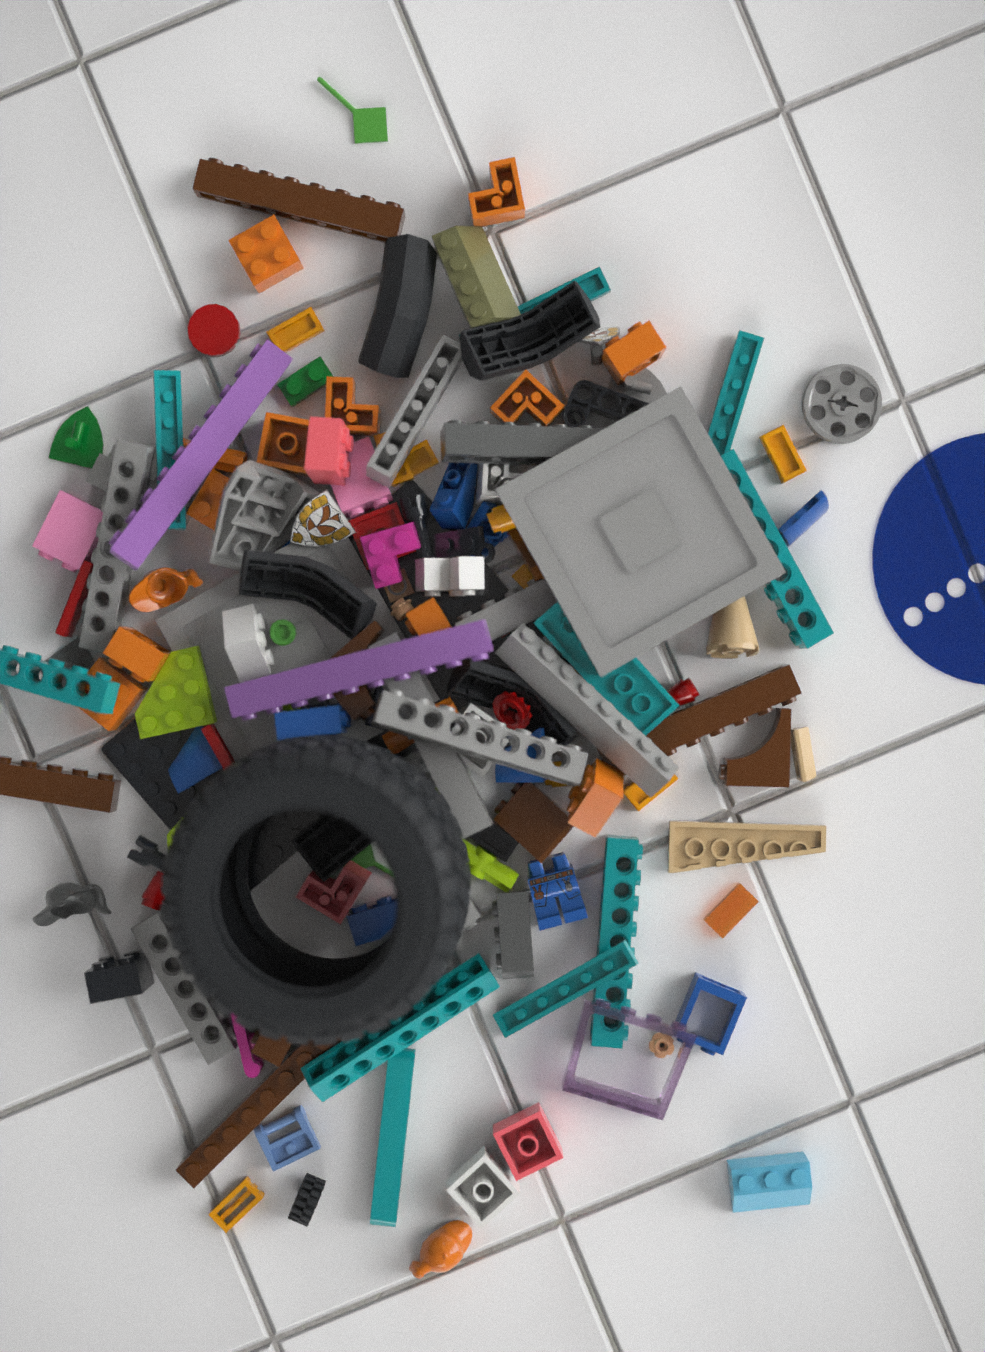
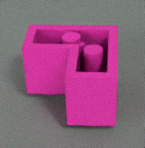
[360,522,421,589]

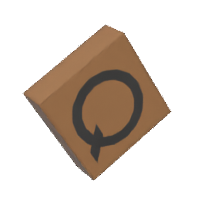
[384,569,415,603]

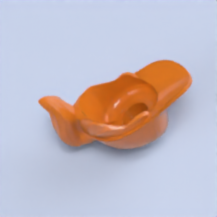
[129,567,203,612]
[409,1220,472,1279]

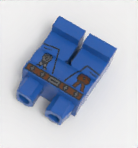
[527,852,588,931]

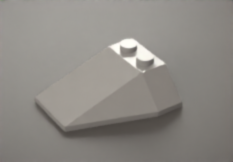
[208,460,319,571]

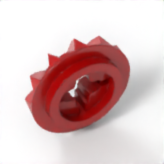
[493,691,533,730]

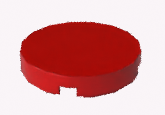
[188,304,241,357]

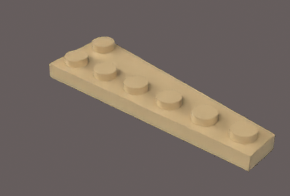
[668,821,827,873]

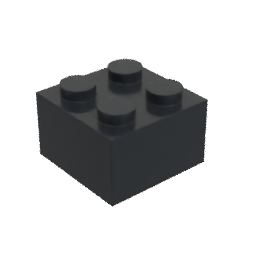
[84,950,154,1004]

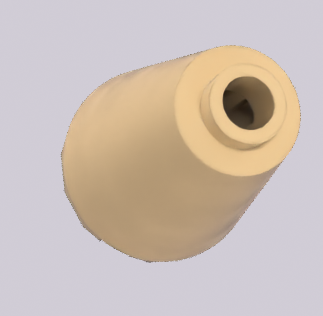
[706,596,759,659]

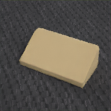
[791,727,816,782]

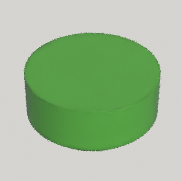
[269,619,297,646]

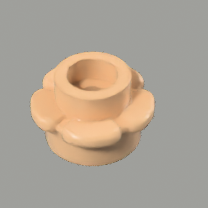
[390,598,415,621]
[649,1032,675,1058]

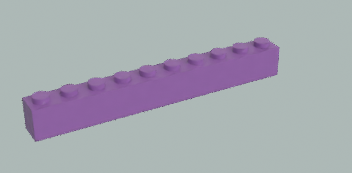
[109,339,293,571]
[224,619,493,721]

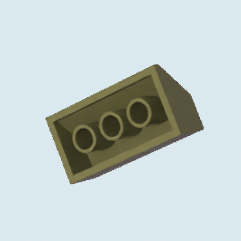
[432,226,521,329]

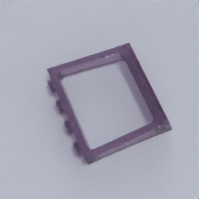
[561,998,697,1120]

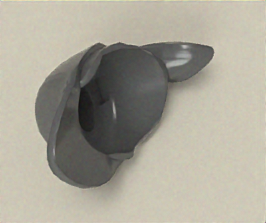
[32,882,112,926]

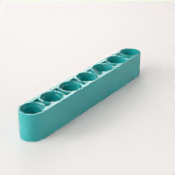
[370,1048,416,1227]

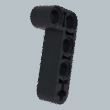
[562,380,649,428]

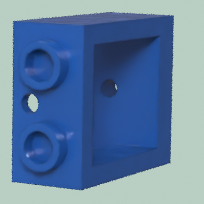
[274,705,351,740]
[672,972,747,1056]

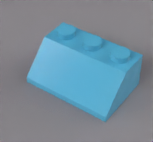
[727,1152,812,1213]

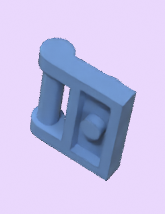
[254,1105,321,1172]

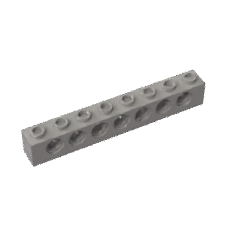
[77,440,156,653]
[371,689,588,787]

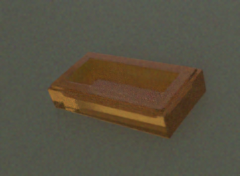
[703,883,759,938]

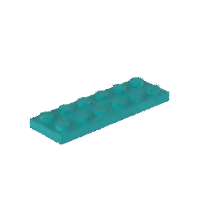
[534,601,680,736]

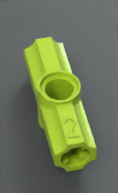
[461,837,519,893]

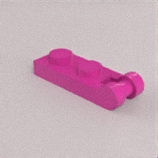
[231,1014,264,1078]

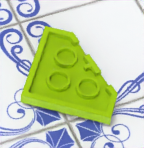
[135,646,217,739]

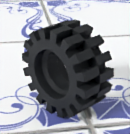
[288,1173,326,1227]

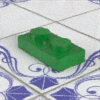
[277,356,334,408]

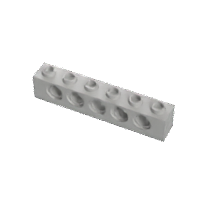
[366,335,463,488]
[131,910,238,1065]

